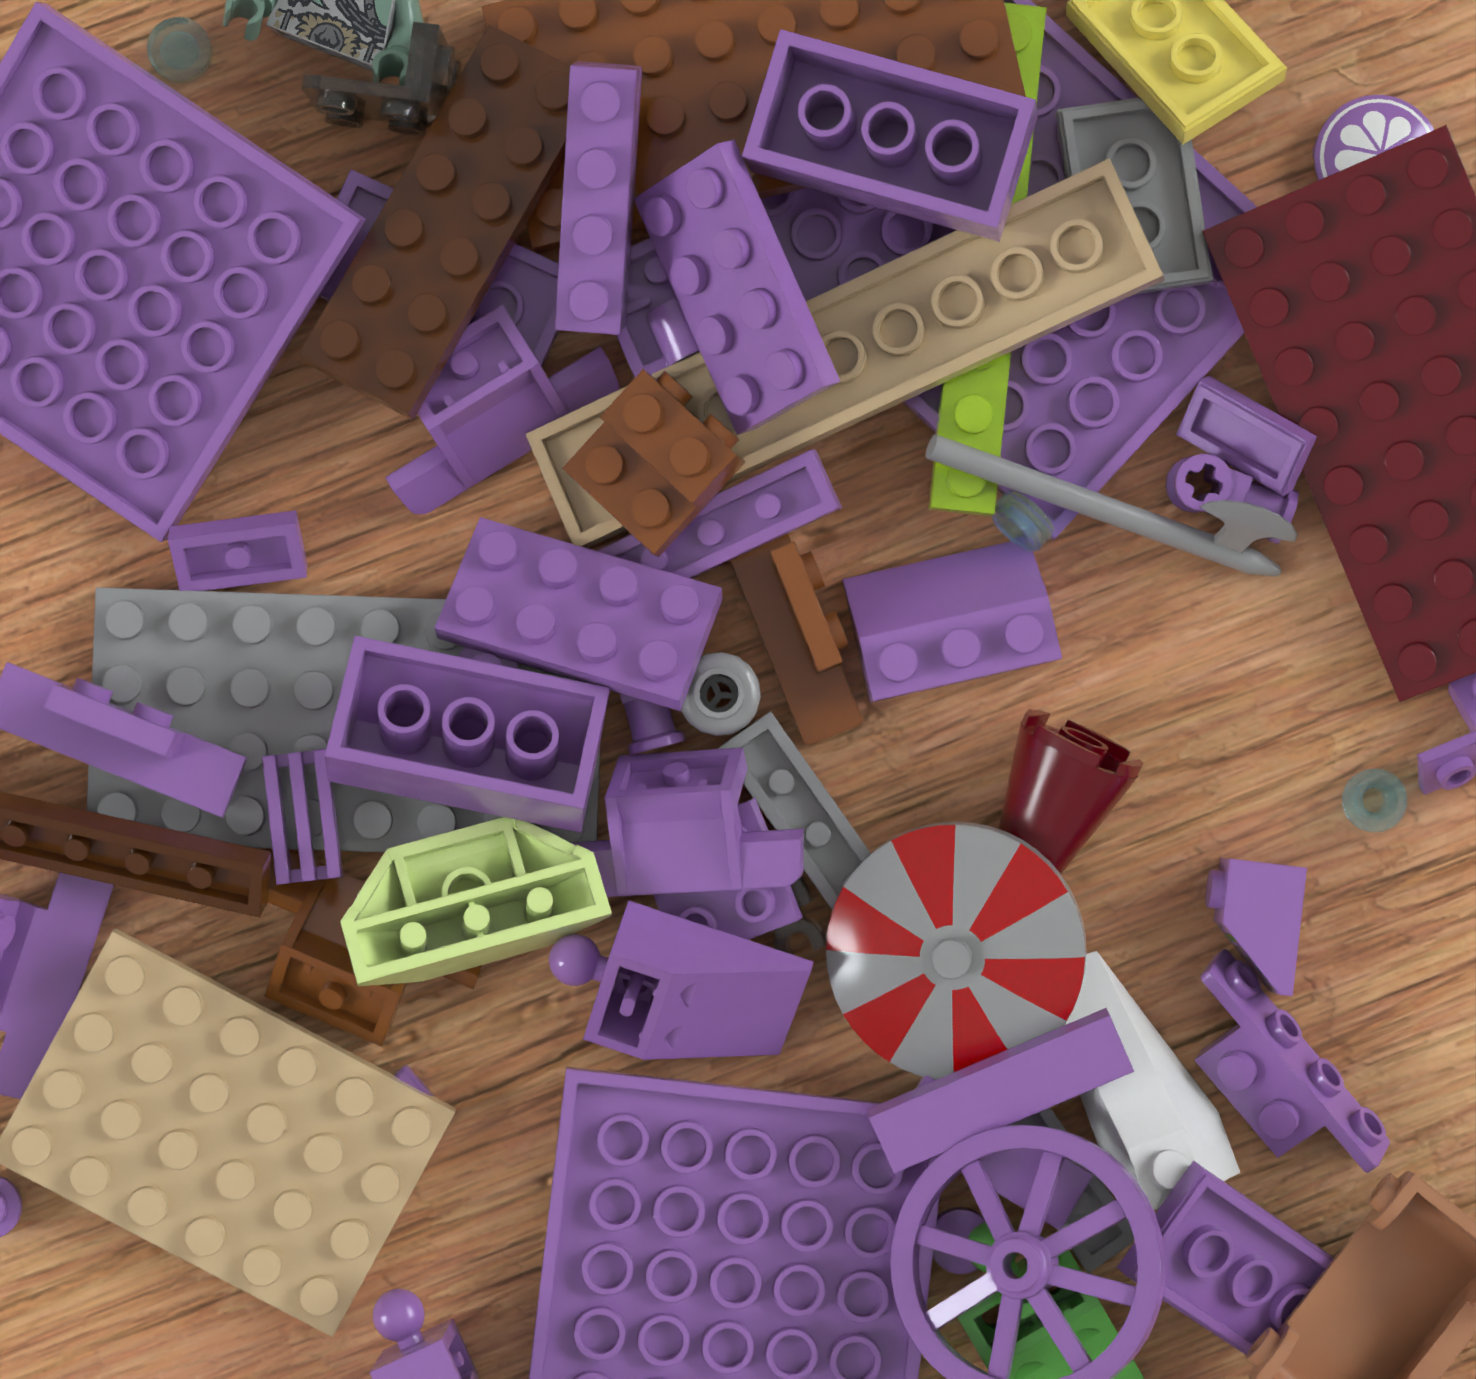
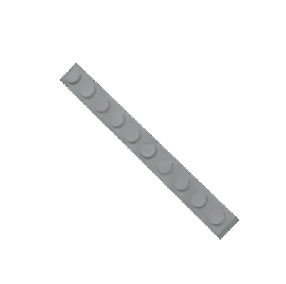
[718,711,1134,1273]

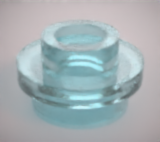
[1342,769,1407,832]

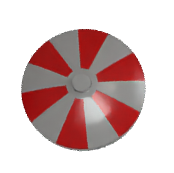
[826,821,1087,1080]

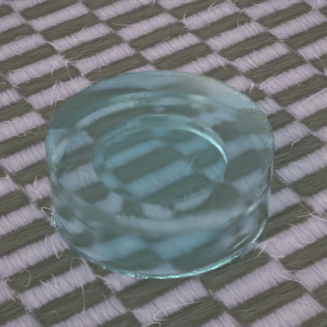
[147,17,213,84]
[992,490,1054,551]

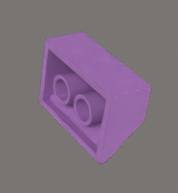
[842,538,1062,703]

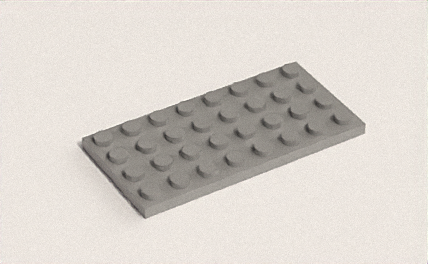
[87,587,601,852]

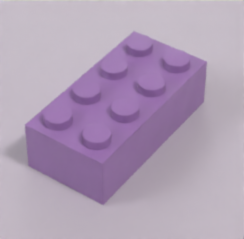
[742,29,1038,242]

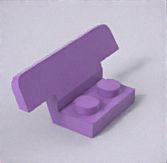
[385,304,619,514]
[570,747,804,897]
[0,873,114,1099]

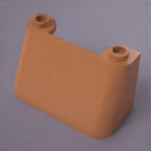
[1246,1171,1476,1379]

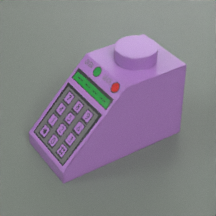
[1205,857,1307,996]

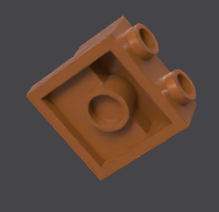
[562,369,745,557]

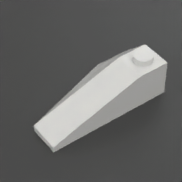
[1065,951,1240,1210]

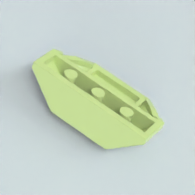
[340,817,612,986]

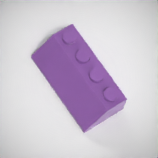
[324,636,610,833]

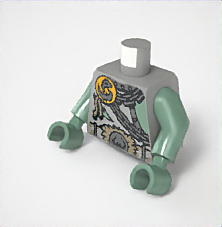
[222,0,425,95]

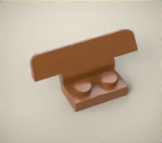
[264,848,482,1047]

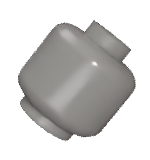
[681,652,761,736]

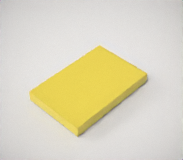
[1066,0,1287,145]

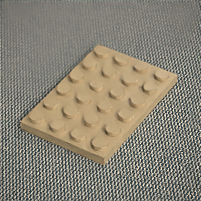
[0,928,456,1337]

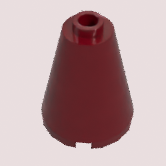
[998,709,1143,874]

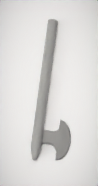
[926,434,1298,577]

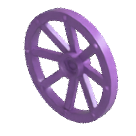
[890,1125,1166,1379]

